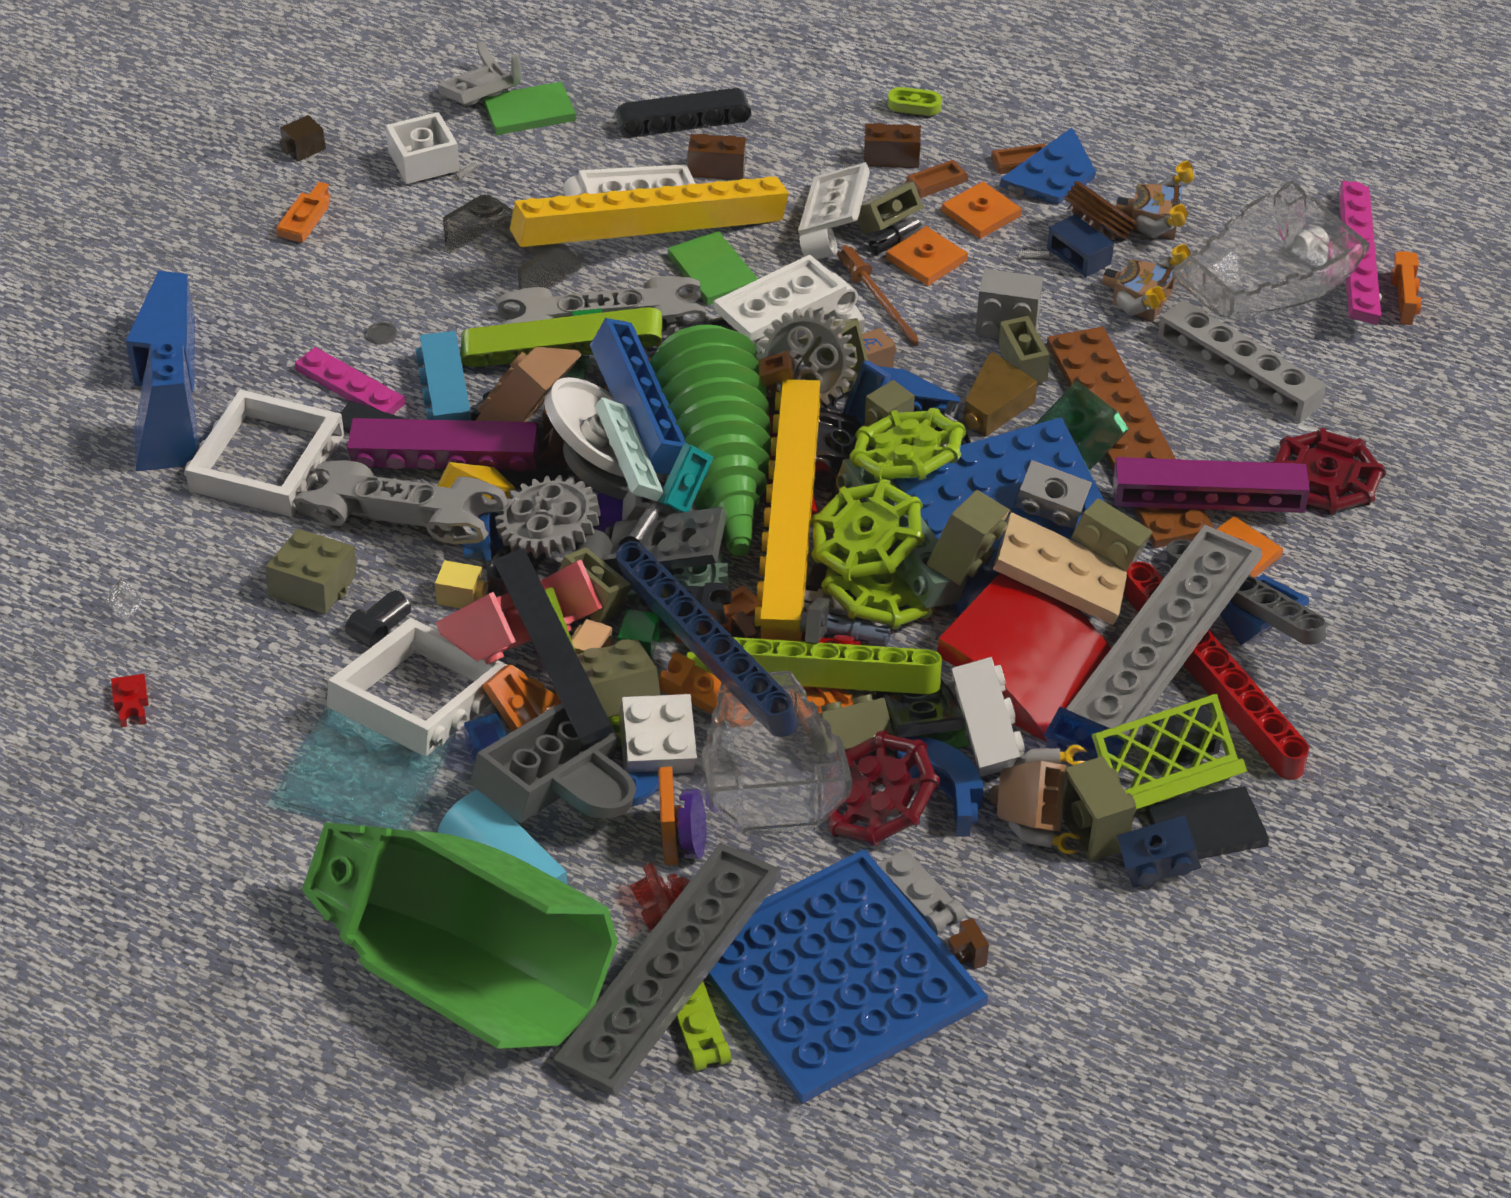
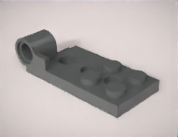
[575,507,727,576]

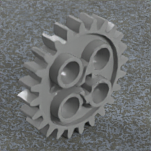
[756,308,857,405]
[495,475,601,559]

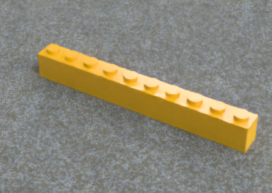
[510,176,789,247]
[755,379,820,641]

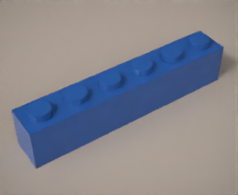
[590,318,686,475]

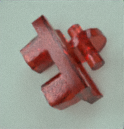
[630,862,690,932]

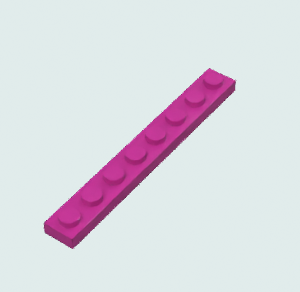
[1339,180,1381,325]

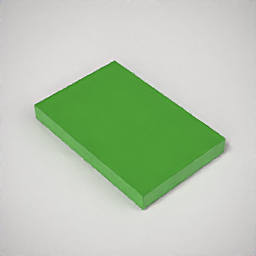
[483,81,576,135]
[668,231,758,306]

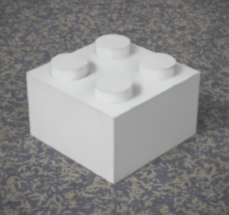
[386,112,459,184]
[619,694,697,774]

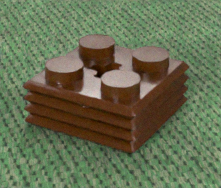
[1064,181,1137,241]

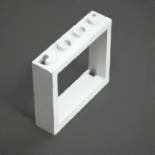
[184,389,344,517]
[327,618,507,757]

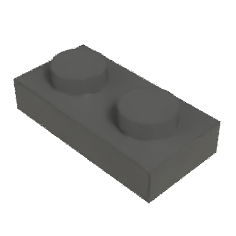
[800,597,830,643]

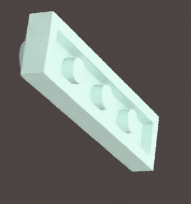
[595,397,664,501]

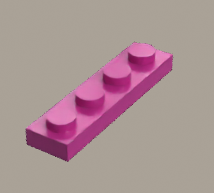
[295,347,405,414]

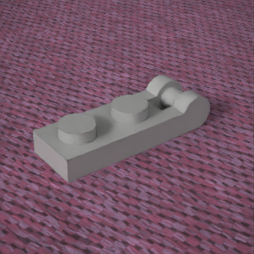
[878,849,966,934]

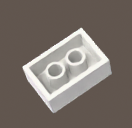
[952,657,1025,777]

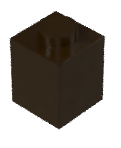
[280,115,326,162]

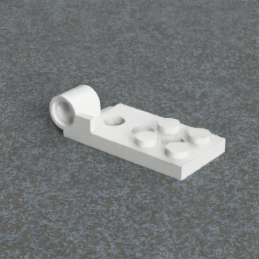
[798,162,870,260]
[563,164,695,196]
[714,255,858,341]

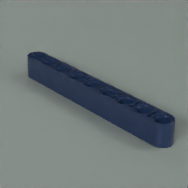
[616,541,798,737]

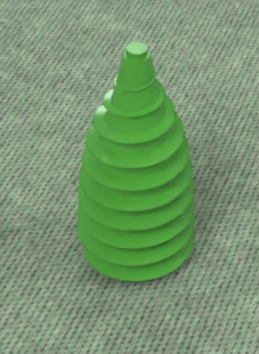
[650,325,771,556]

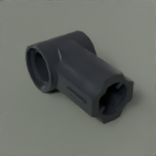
[345,590,411,648]

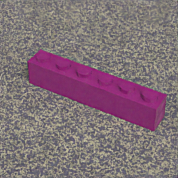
[347,418,541,472]
[1113,457,1310,513]

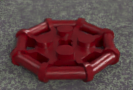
[1271,427,1386,515]
[816,730,940,847]

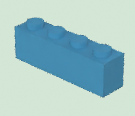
[415,331,471,421]

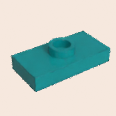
[658,443,714,513]

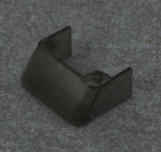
[443,194,581,290]

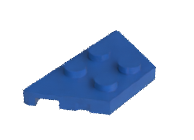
[999,128,1096,205]

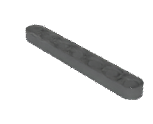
[1166,540,1326,645]

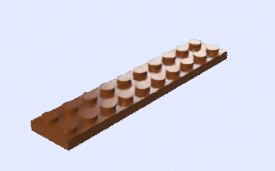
[1047,326,1215,549]

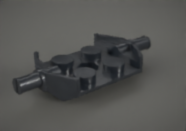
[814,398,862,499]

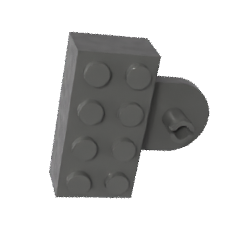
[469,703,636,823]

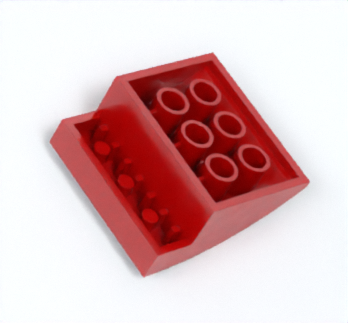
[937,573,1111,742]

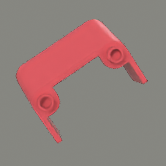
[436,560,603,665]

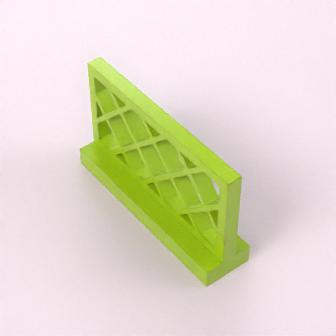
[1091,694,1247,809]

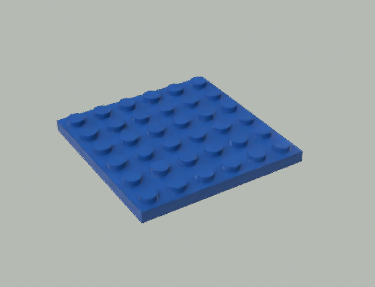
[893,417,1136,617]
[706,849,988,1104]

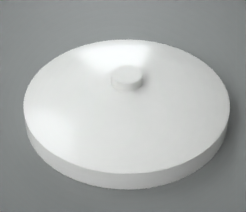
[544,377,625,477]

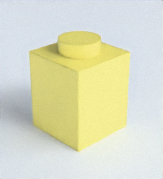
[435,560,487,609]

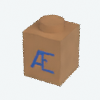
[862,328,896,368]

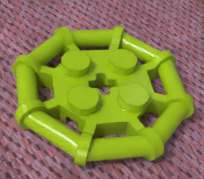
[850,408,966,481]
[810,479,925,582]
[821,551,934,629]

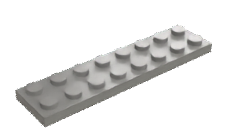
[1062,525,1262,750]

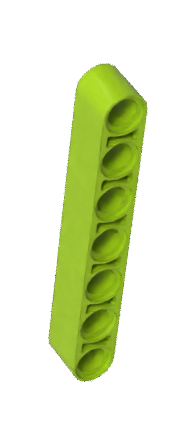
[460,307,662,367]
[710,637,942,694]

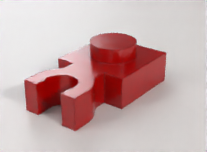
[111,673,149,728]

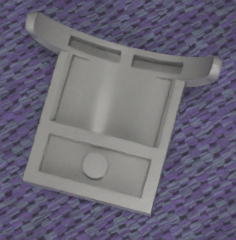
[437,41,521,105]

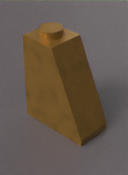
[963,352,1037,437]

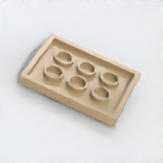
[993,512,1127,625]

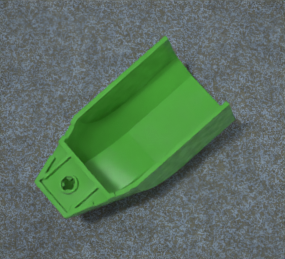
[302,822,618,1049]

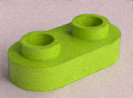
[887,87,942,116]

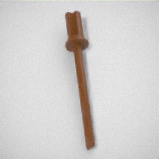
[837,245,919,346]

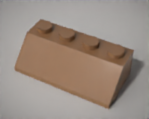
[476,347,582,422]

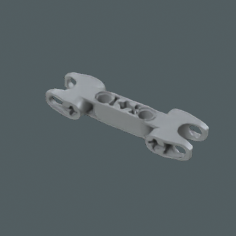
[497,276,706,336]
[293,460,508,544]

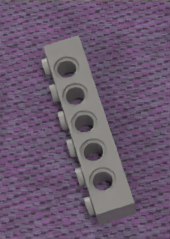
[1158,299,1326,423]

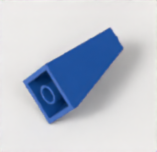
[126,271,195,392]
[134,341,198,472]

